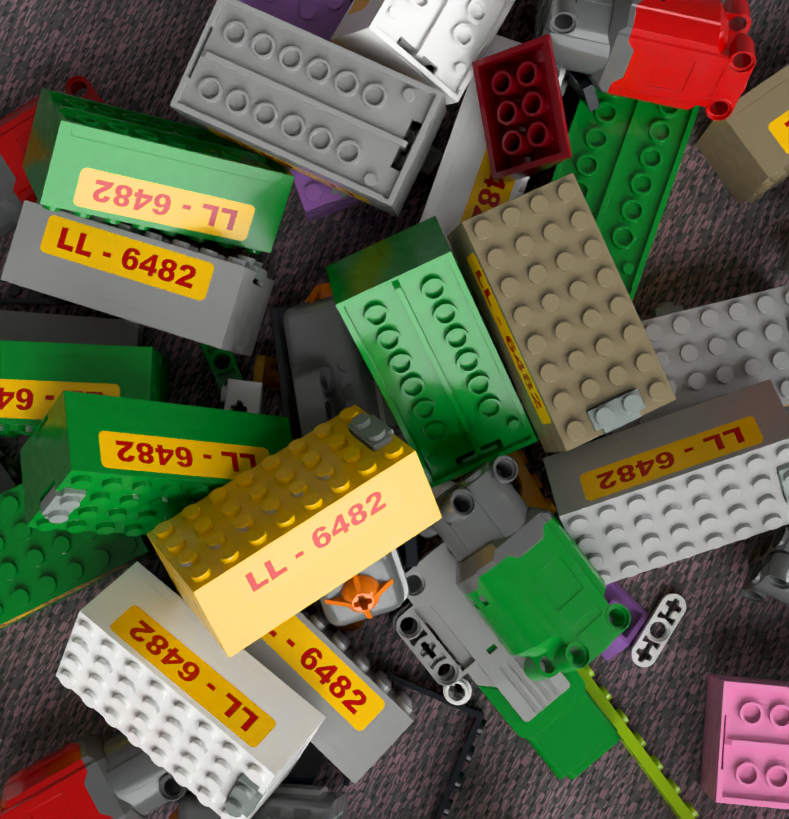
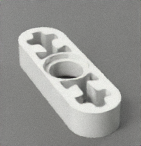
[630,593,686,667]

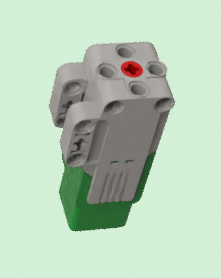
[392,539,621,780]

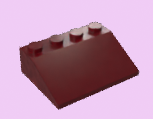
[472,34,572,181]

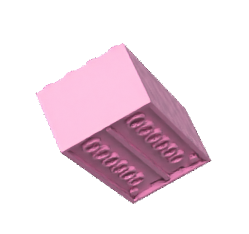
[700,674,789,809]

